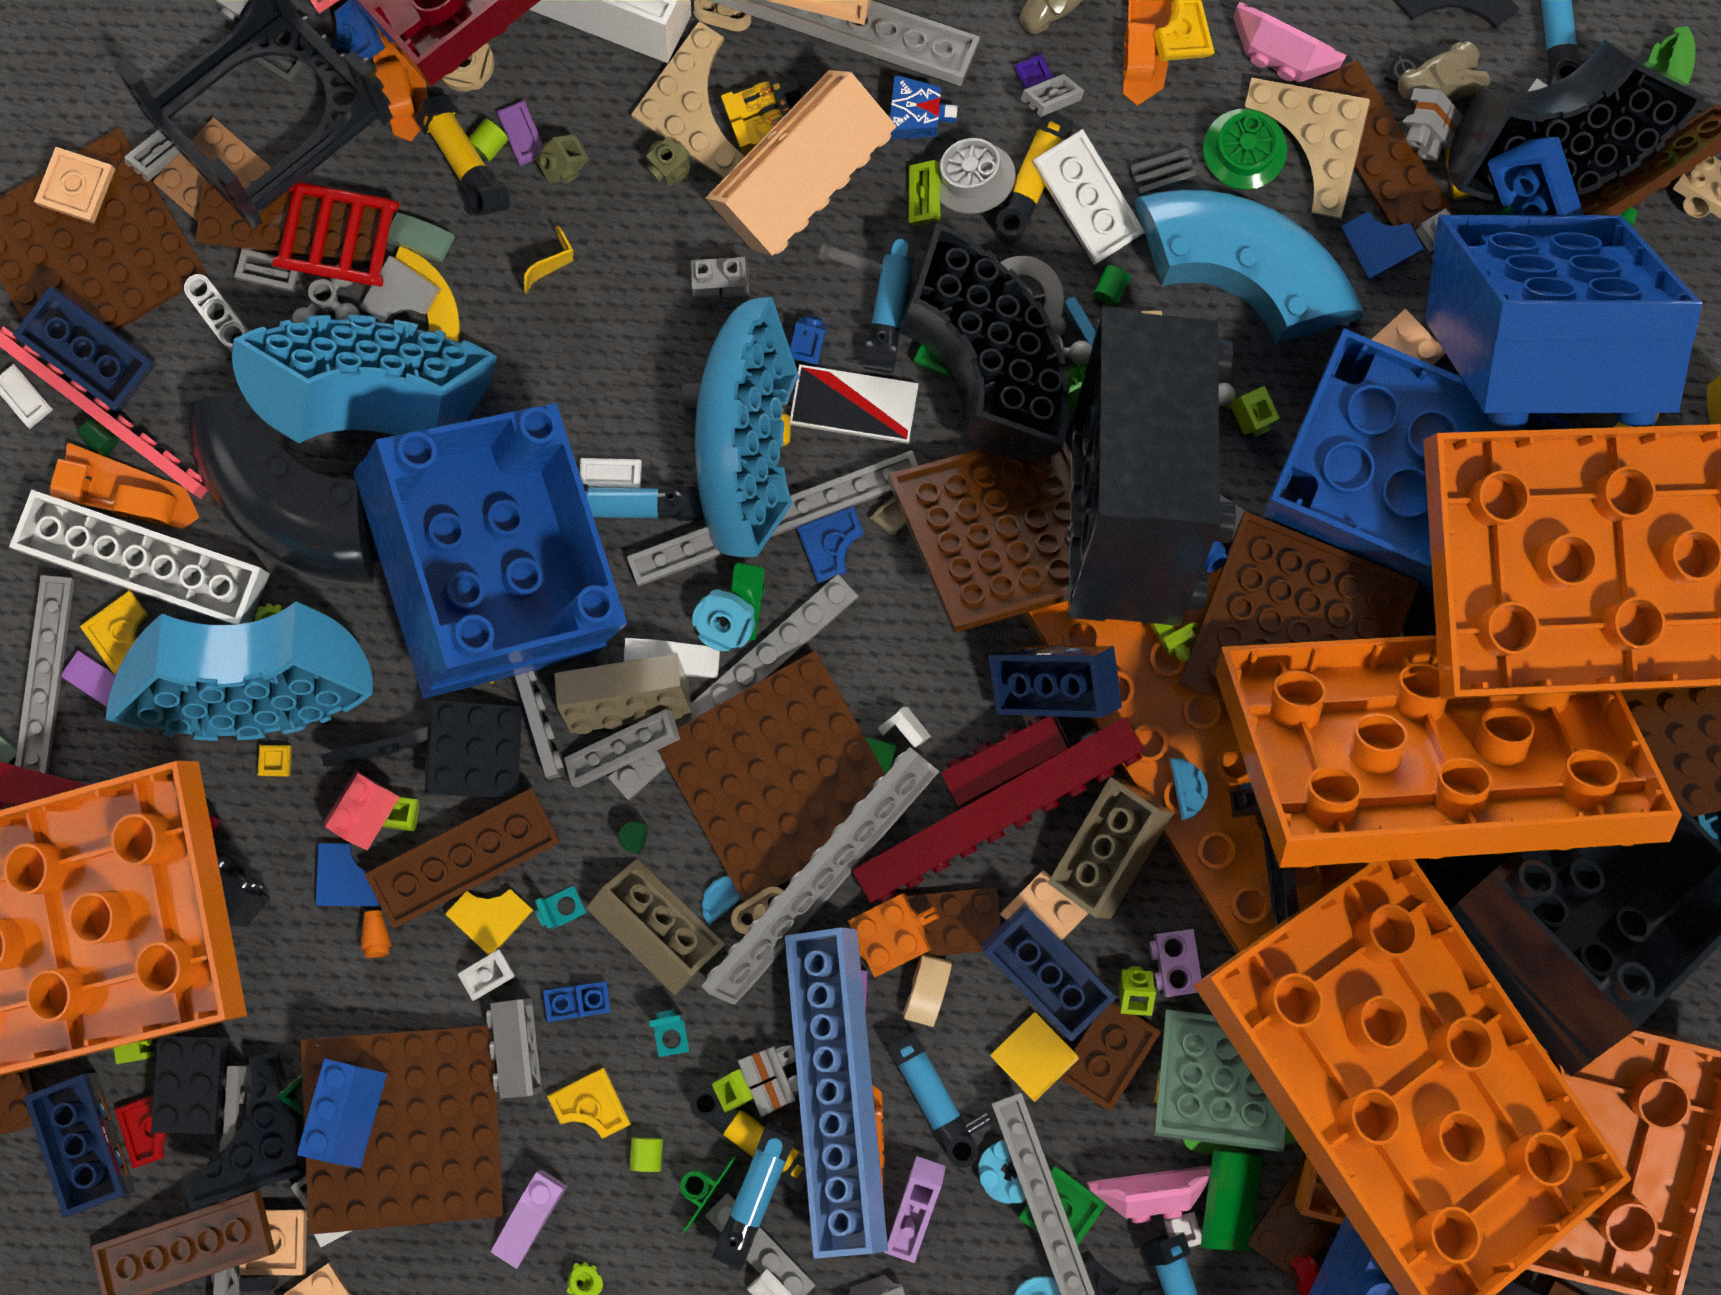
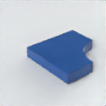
[333,0,385,60]
[1341,212,1424,280]
[797,506,864,584]
[316,843,380,907]

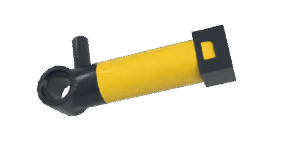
[415,94,510,216]
[992,112,1073,244]
[690,1087,807,1193]

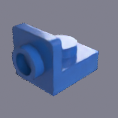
[790,315,829,365]

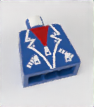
[890,75,958,140]

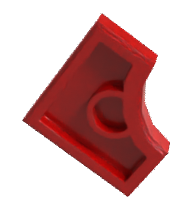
[114,1095,167,1169]

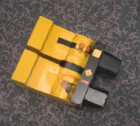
[721,77,802,155]

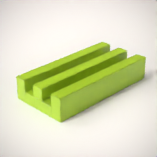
[909,160,941,225]

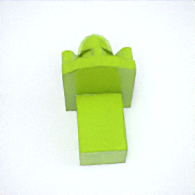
[1150,623,1199,662]

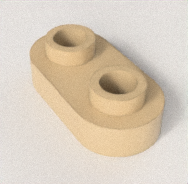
[694,0,752,31]
[731,887,784,935]

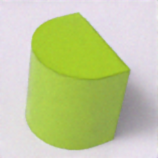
[468,118,509,162]
[382,797,419,831]
[712,1069,754,1113]
[630,1137,663,1172]

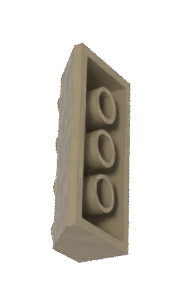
[586,859,726,995]

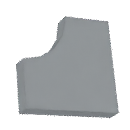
[360,256,441,323]

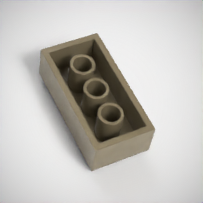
[555,653,692,734]
[1048,777,1175,919]

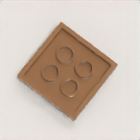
[153,117,271,222]

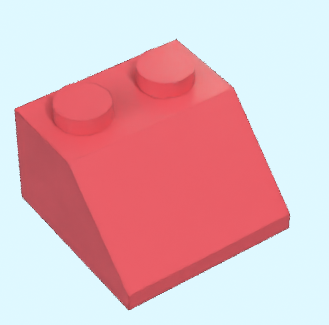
[323,769,400,850]

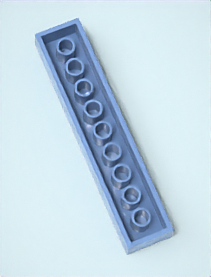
[785,927,888,1259]

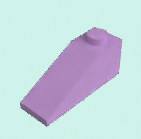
[884,1156,946,1263]
[491,1170,568,1269]

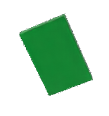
[1201,1150,1263,1251]

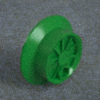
[1203,109,1287,190]

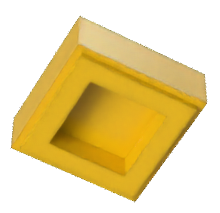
[258,745,292,777]

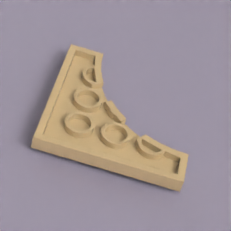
[631,21,745,179]
[1245,78,1370,220]

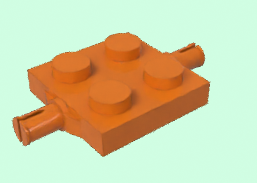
[848,893,939,978]

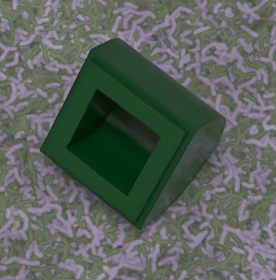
[77,418,119,457]
[618,822,649,856]

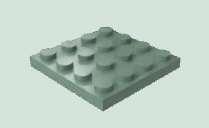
[1154,1009,1286,1152]

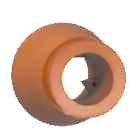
[360,910,392,958]

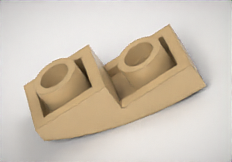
[903,954,952,1027]

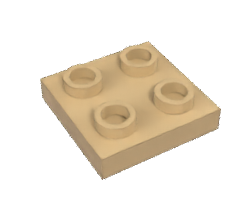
[1672,156,1721,219]

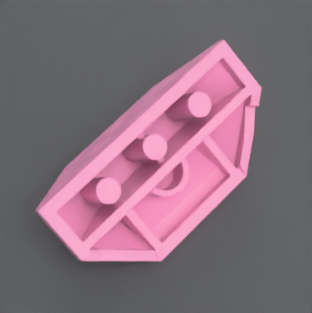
[1233,2,1347,82]
[1087,1165,1211,1223]

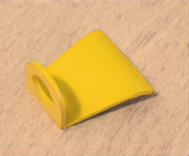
[524,226,573,294]

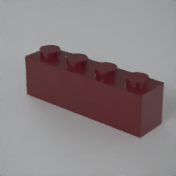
[941,716,1070,806]

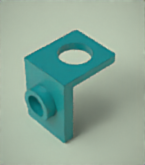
[535,886,586,930]
[649,1010,689,1057]

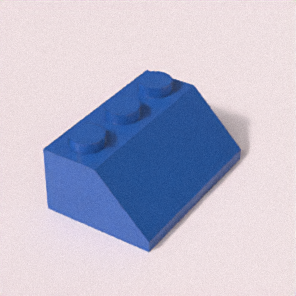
[1488,137,1584,215]
[297,1058,387,1168]

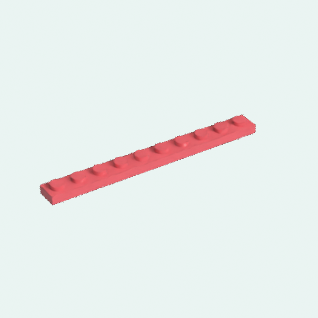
[0,326,207,499]

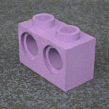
[1149,929,1201,997]

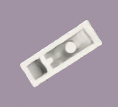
[623,638,720,678]

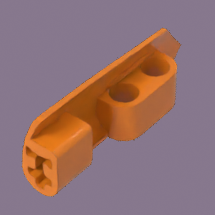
[1123,0,1173,106]
[373,26,428,142]
[50,443,199,529]

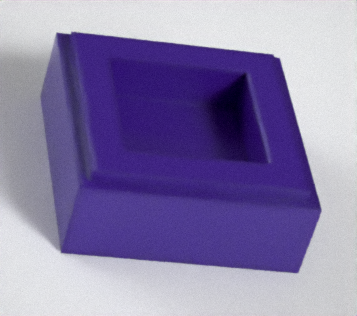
[1014,54,1053,90]

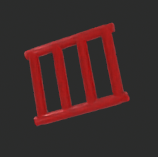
[272,182,400,287]

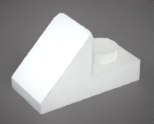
[458,949,516,1001]

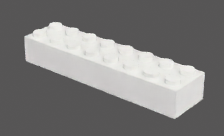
[9,490,270,625]

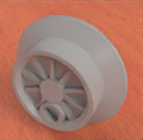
[939,138,1016,214]
[1000,256,1064,329]

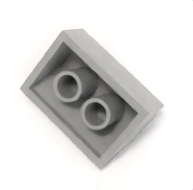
[486,998,542,1099]

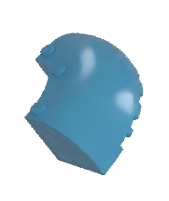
[1134,190,1364,344]
[695,297,799,557]
[232,315,497,444]
[105,601,373,741]

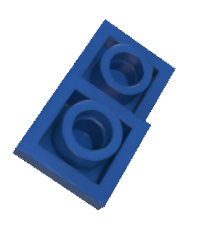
[542,981,611,1022]

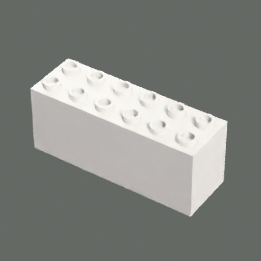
[529,0,691,63]

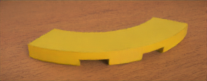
[396,246,460,343]

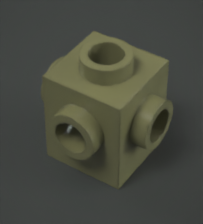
[535,134,589,183]
[646,136,691,187]

